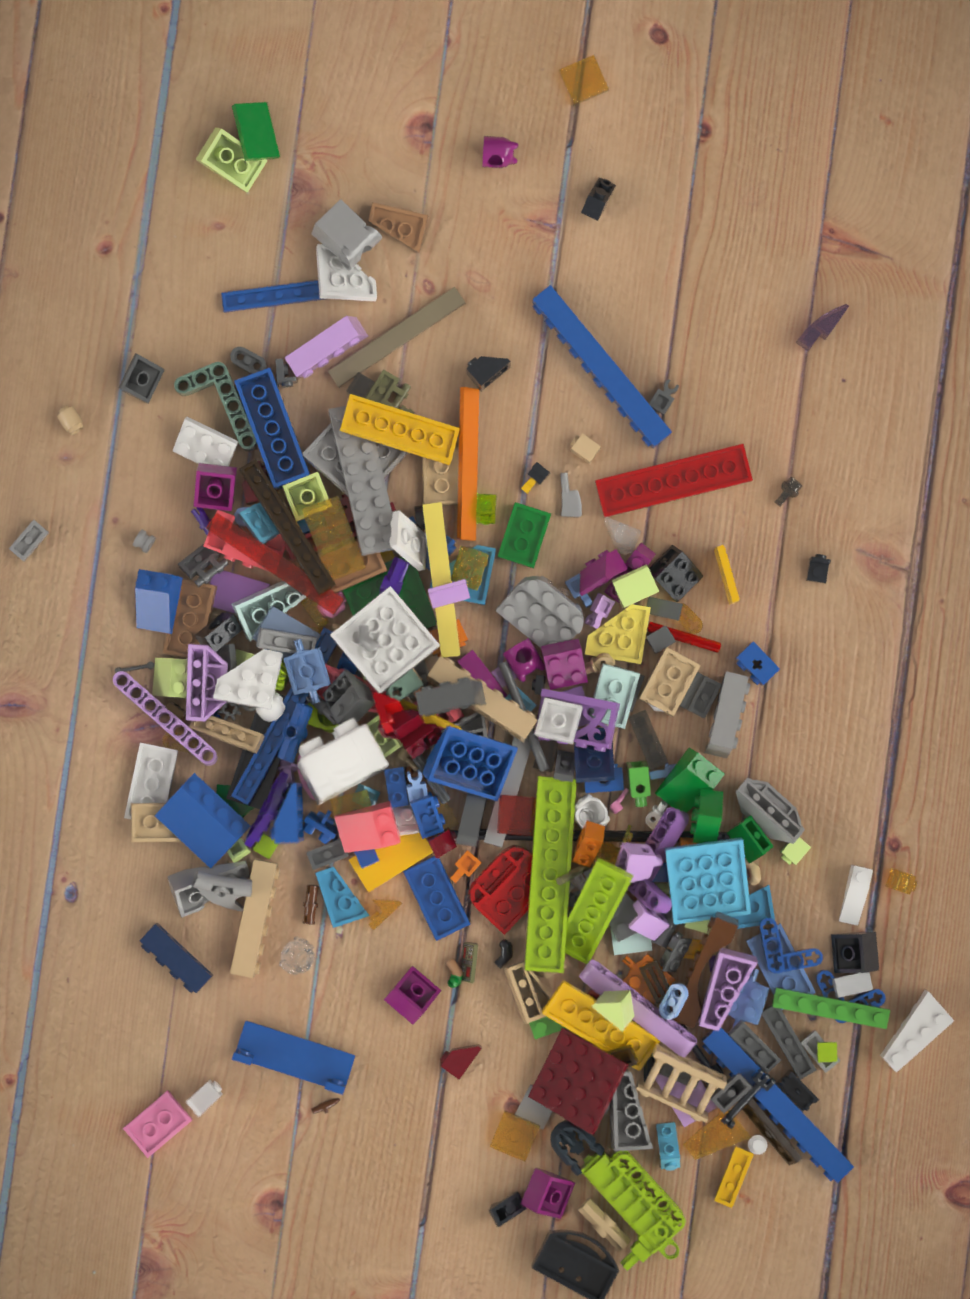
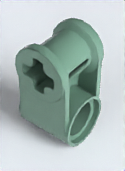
[386,669,424,701]

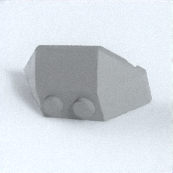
[736,778,804,844]

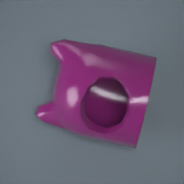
[482,136,518,168]
[503,638,545,682]

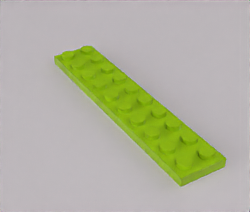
[524,776,577,973]

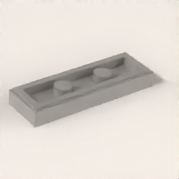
[256,628,317,654]

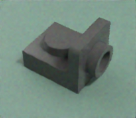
[275,359,297,387]

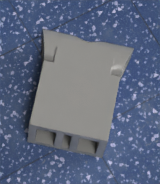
[311,199,382,270]

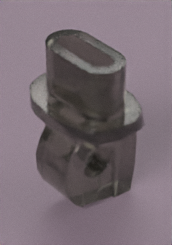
[775,477,802,507]

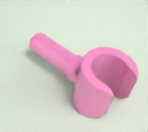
[610,788,630,814]

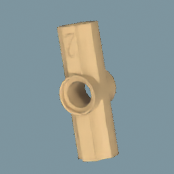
[578,1198,631,1252]

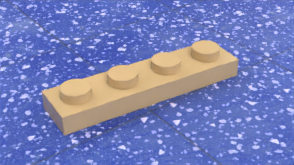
[189,716,265,754]

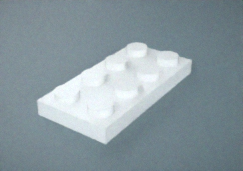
[124,743,179,819]

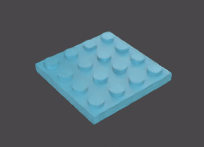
[665,838,751,925]

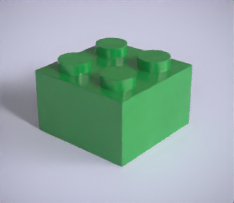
[690,788,723,843]

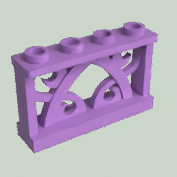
[534,689,620,752]

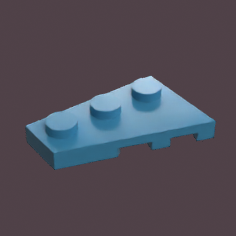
[315,867,370,928]
[732,885,775,929]

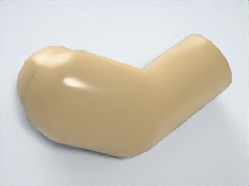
[745,858,761,886]

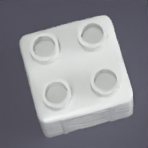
[297,718,389,805]

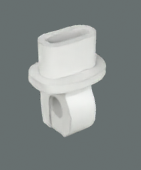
[645,800,668,830]

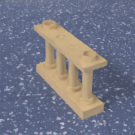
[636,1043,727,1123]

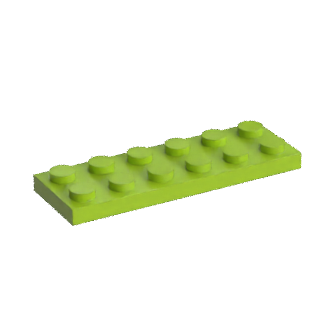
[565,858,634,964]

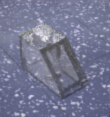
[604,517,641,555]

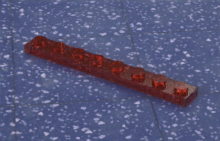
[206,513,345,615]

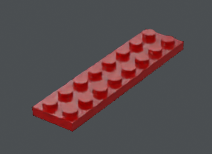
[595,444,753,518]

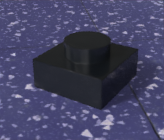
[532,675,546,695]

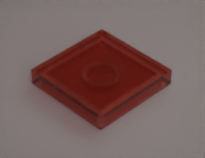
[497,795,536,836]

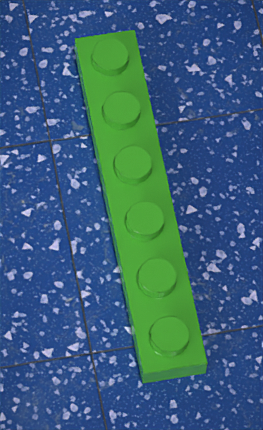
[772,987,890,1029]

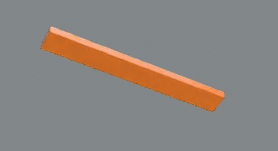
[457,387,479,541]

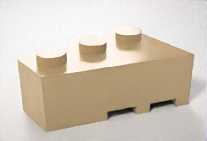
[503,962,552,1024]

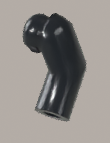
[494,939,513,969]

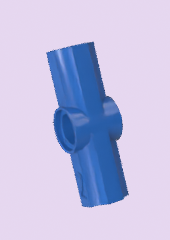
[277,702,313,762]

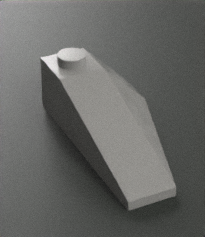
[167,861,250,918]

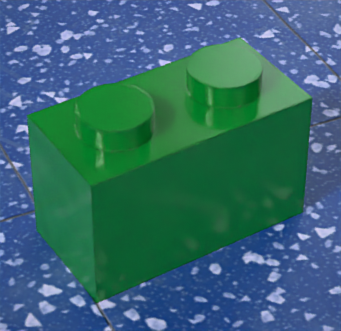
[727,815,774,864]

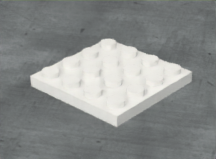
[330,586,440,694]

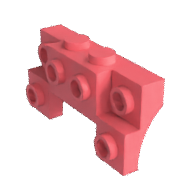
[204,510,285,574]

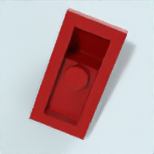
[372,692,403,734]

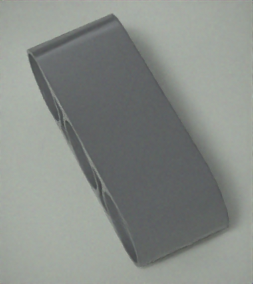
[456,793,487,848]

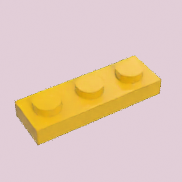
[714,1146,754,1208]

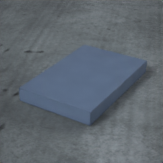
[252,606,321,658]

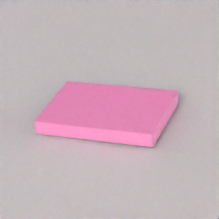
[123,1090,193,1158]

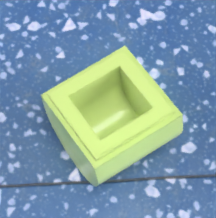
[227,837,251,863]

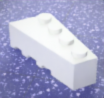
[880,990,954,1072]

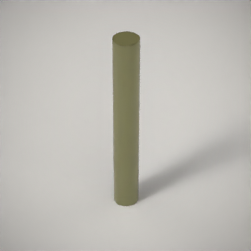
[556,859,597,885]

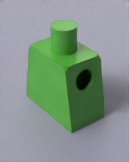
[626,760,651,807]

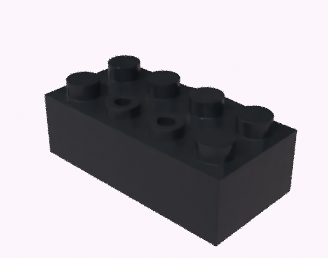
[532,1230,619,1299]

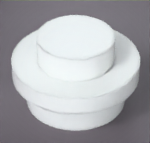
[748,1135,767,1155]

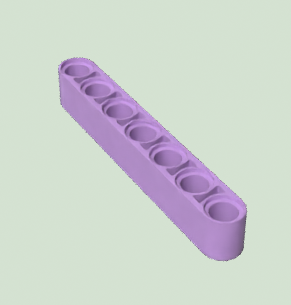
[113,671,218,766]
[579,960,697,1057]

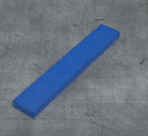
[221,280,325,313]

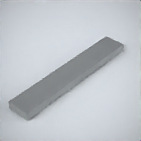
[484,737,531,848]

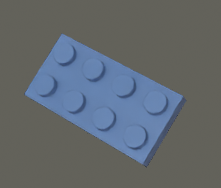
[746,923,816,1010]

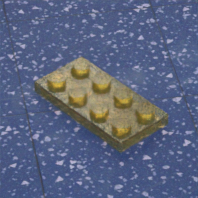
[302,496,366,580]

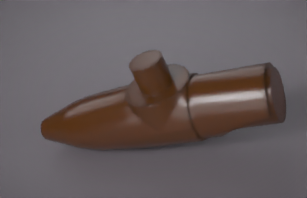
[311,1098,340,1114]

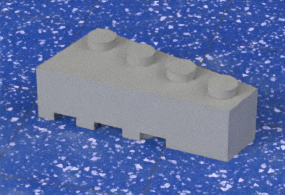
[704,671,750,759]

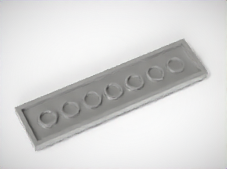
[328,406,394,556]

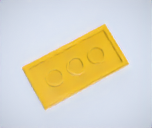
[349,833,433,892]

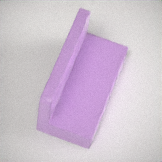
[428,579,470,608]
[629,900,670,941]

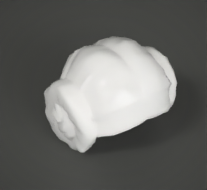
[574,794,610,829]

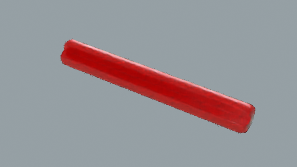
[647,622,721,652]

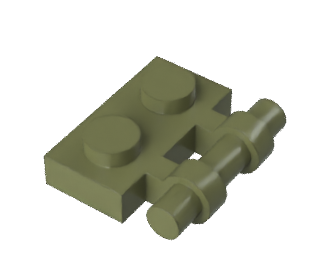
[365,369,411,409]

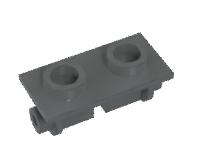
[660,932,692,972]

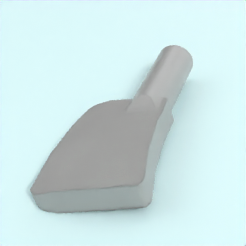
[560,473,582,517]

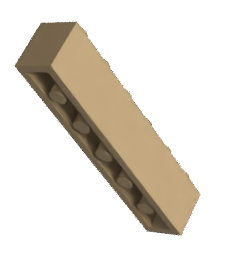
[426,657,537,742]
[230,859,281,978]

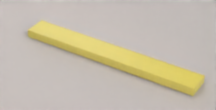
[423,502,460,658]

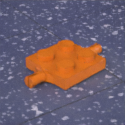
[622,953,676,1004]

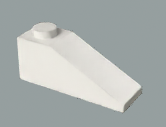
[839,865,873,926]
[186,1080,223,1116]

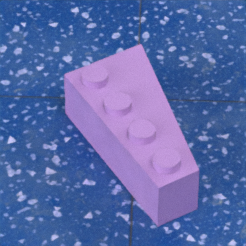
[285,316,368,378]

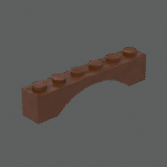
[671,911,739,1028]

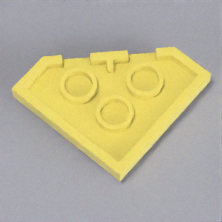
[584,604,651,664]

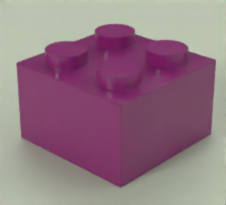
[193,463,237,511]
[541,638,588,690]

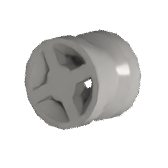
[133,529,156,553]

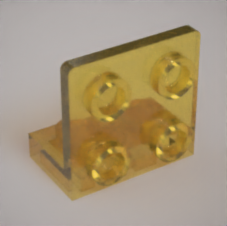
[592,824,633,868]

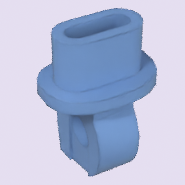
[650,763,676,780]

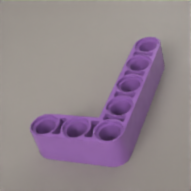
[627,807,689,913]

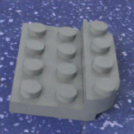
[496,576,584,648]

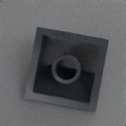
[466,356,511,392]
[831,932,879,973]

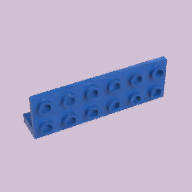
[232,1021,355,1095]

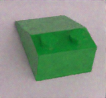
[655,747,725,813]

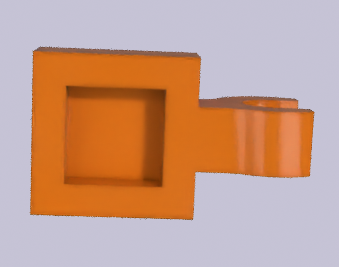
[450,850,482,883]

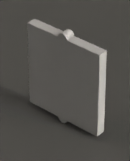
[515,1084,553,1130]

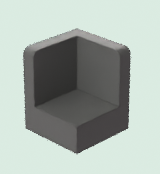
[646,626,676,654]

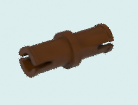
[303,885,319,925]

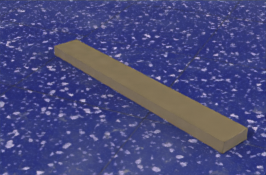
[328,287,465,387]

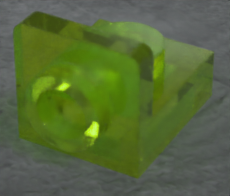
[476,494,496,525]

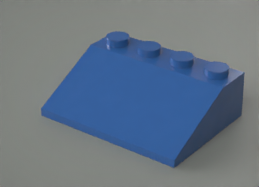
[422,725,518,801]
[155,773,251,869]
[271,783,304,843]

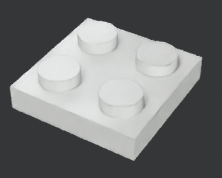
[535,698,583,744]

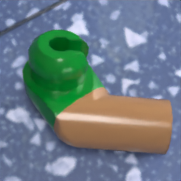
[446,958,463,988]

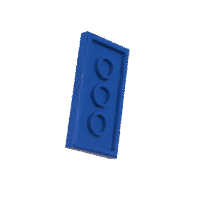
[403,856,471,941]

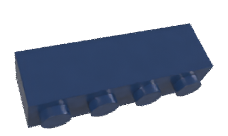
[140,923,213,993]

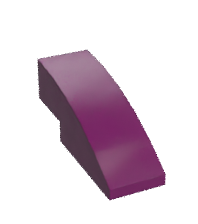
[457,649,508,698]

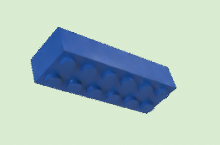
[234,368,310,490]

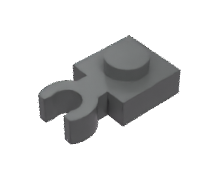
[649,379,679,415]

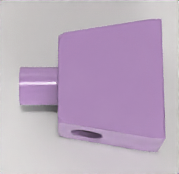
[615,843,662,883]

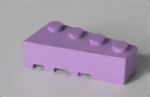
[698,948,758,1031]

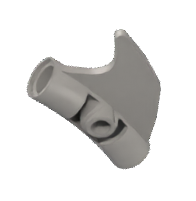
[192,871,252,912]

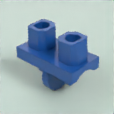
[303,810,338,844]

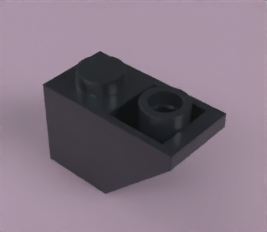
[581,177,616,221]

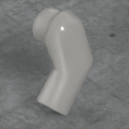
[359,625,379,651]

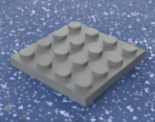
[302,424,409,496]

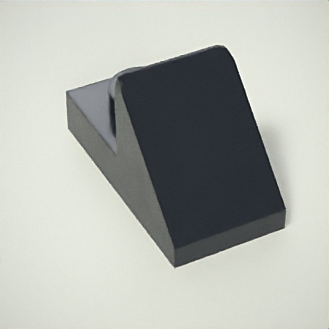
[489,1192,527,1228]

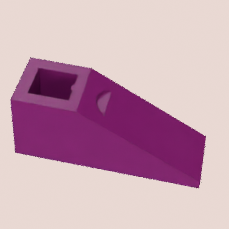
[604,543,656,603]

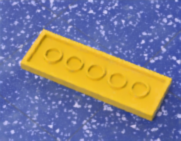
[339,394,460,465]
[542,980,660,1071]

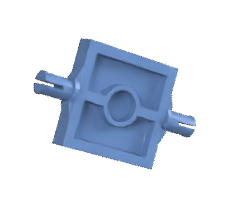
[283,639,331,704]
[728,968,770,1027]

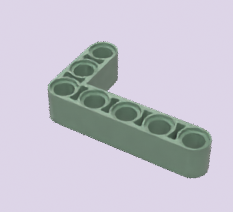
[174,362,257,451]

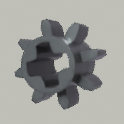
[219,702,242,720]

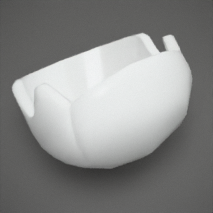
[256,692,286,722]

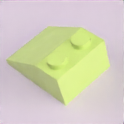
[195,127,268,193]

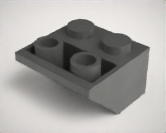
[322,670,375,725]

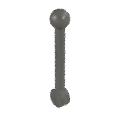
[115,661,155,673]

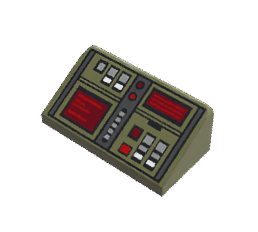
[461,942,478,983]

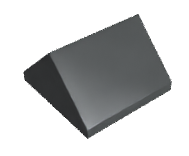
[118,353,165,404]

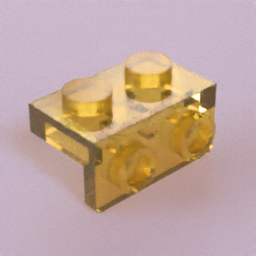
[451,546,489,591]

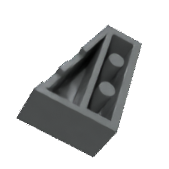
[415,677,486,716]

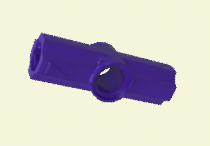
[379,557,410,596]

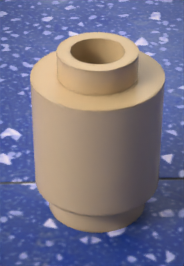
[57,406,84,435]

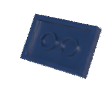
[574,728,615,783]

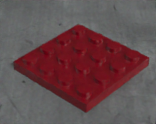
[528,1028,629,1134]

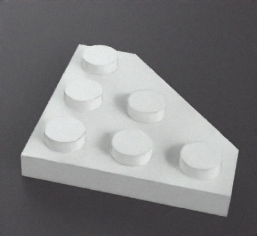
[316,244,377,301]
[213,649,283,710]

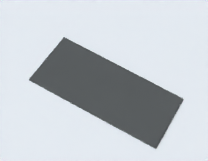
[647,597,683,621]

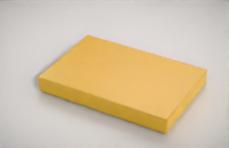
[714,545,740,605]

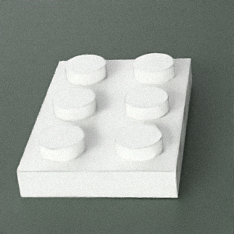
[173,417,238,466]
[389,510,427,571]

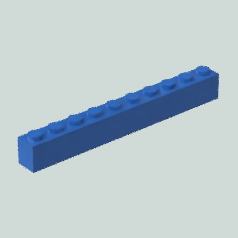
[532,285,672,449]
[701,1027,854,1183]

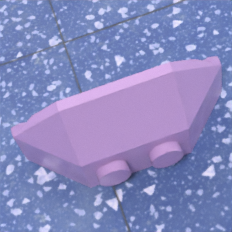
[186,644,228,721]

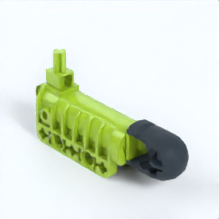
[550,1120,686,1271]

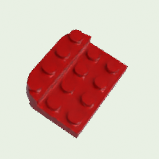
[469,845,532,935]

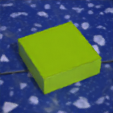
[253,833,279,859]
[817,1042,838,1062]

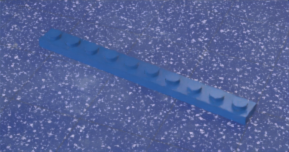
[231,628,338,806]

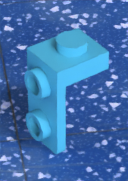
[656,1122,680,1171]

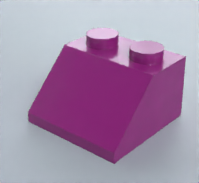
[580,549,628,596]
[384,966,441,1025]
[521,1168,575,1219]

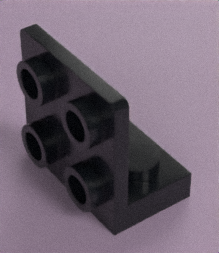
[649,545,703,602]

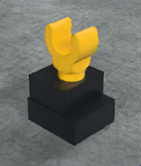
[521,462,550,494]

